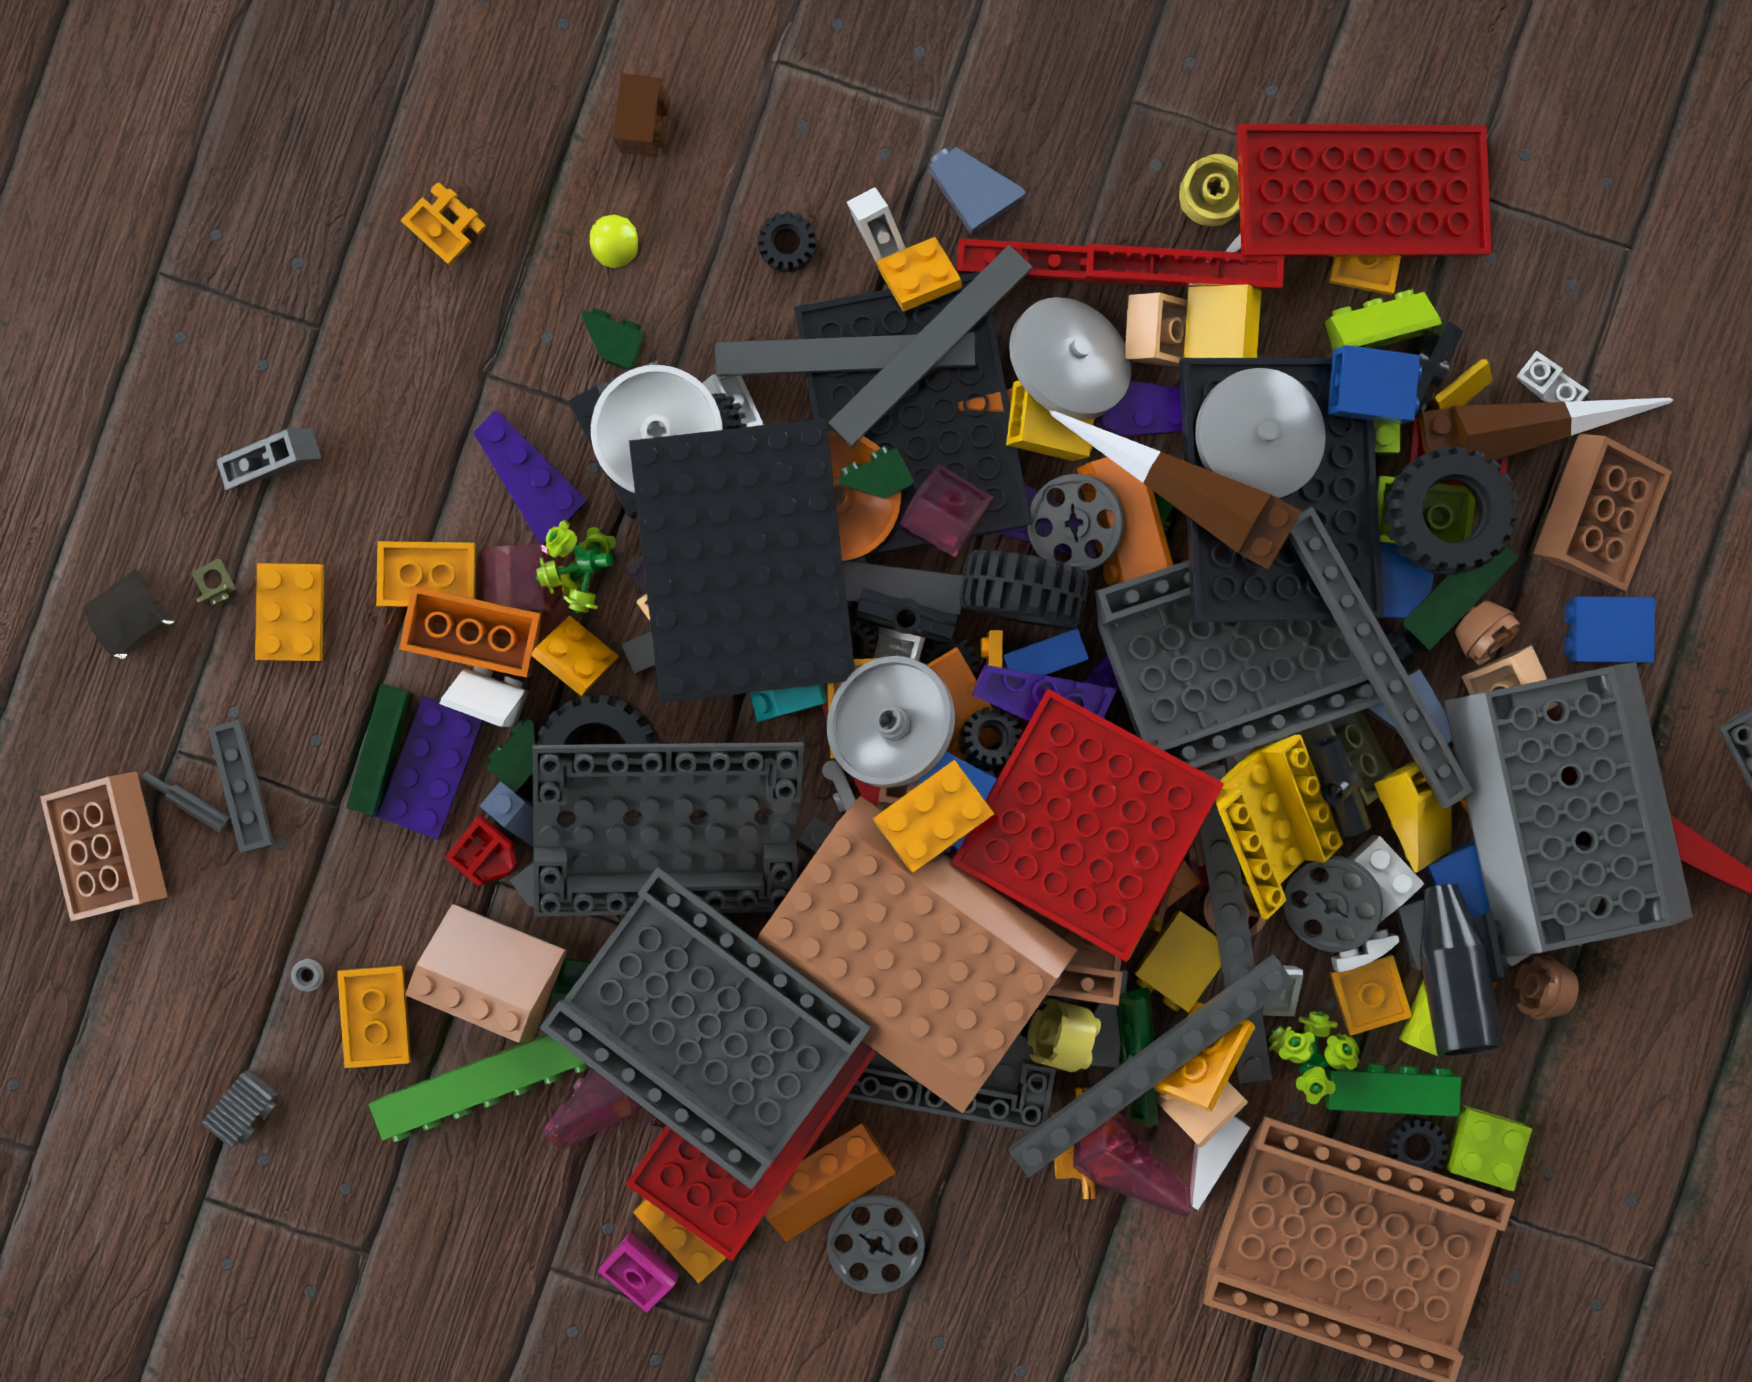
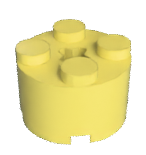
[1179,154,1240,226]
[1027,999,1101,1072]

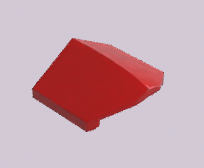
[444,815,517,886]

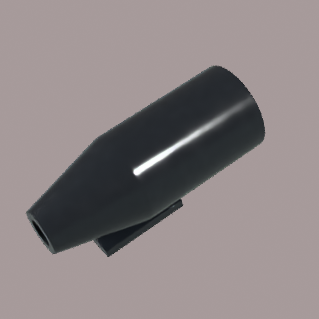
[1420,884,1508,1056]

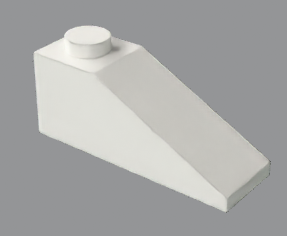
[1189,1116,1250,1210]

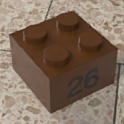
[613,73,670,157]

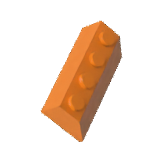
[1077,457,1173,586]
[399,586,541,678]
[765,1118,896,1242]

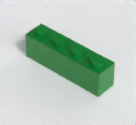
[1323,1063,1461,1116]

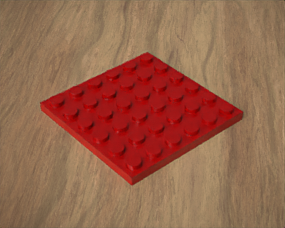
[951,689,1225,962]

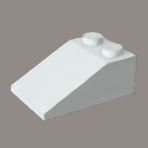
[439,666,529,727]
[1302,835,1424,940]

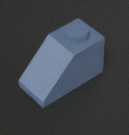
[480,781,533,847]

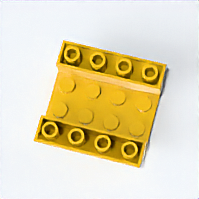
[1216,735,1343,920]

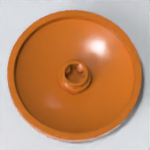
[827,430,901,561]

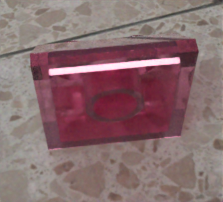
[900,464,994,558]
[482,544,549,612]

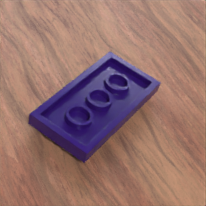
[377,696,484,840]

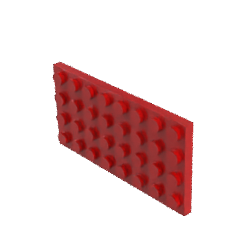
[1236,124,1492,257]
[625,1041,877,1261]

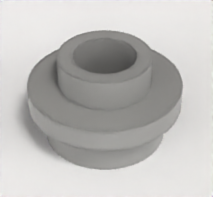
[291,959,324,992]

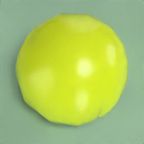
[590,214,638,268]

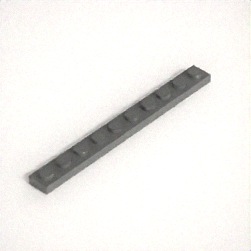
[1288,507,1473,808]
[1198,765,1272,1083]
[1008,954,1295,1178]

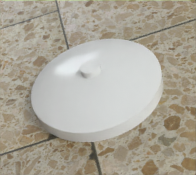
[591,365,722,493]

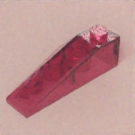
[541,1068,643,1150]
[1073,1112,1190,1217]

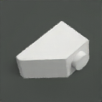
[847,187,906,264]

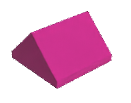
[598,1232,679,1313]

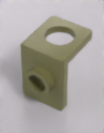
[192,559,238,607]

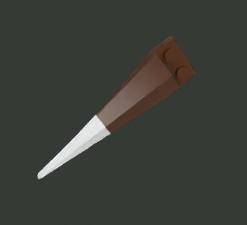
[1417,398,1673,461]
[1050,411,1302,570]

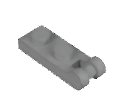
[822,760,856,812]

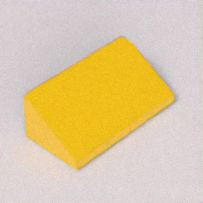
[1429,359,1492,410]

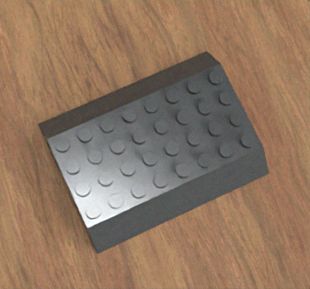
[1095,560,1382,768]
[540,867,871,1190]

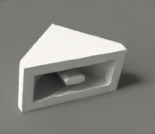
[870,626,925,661]
[1262,965,1303,1016]

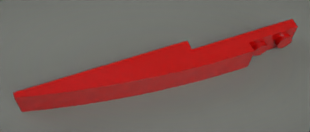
[956,238,1285,289]
[1561,767,1752,896]

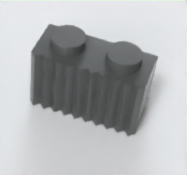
[201,1070,278,1148]

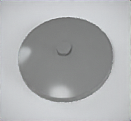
[1009,297,1131,420]
[1195,368,1326,498]
[827,656,955,788]

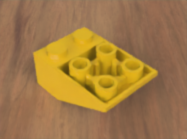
[1374,761,1452,873]

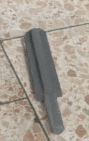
[141,772,231,834]

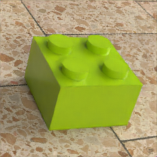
[1443,1104,1532,1192]

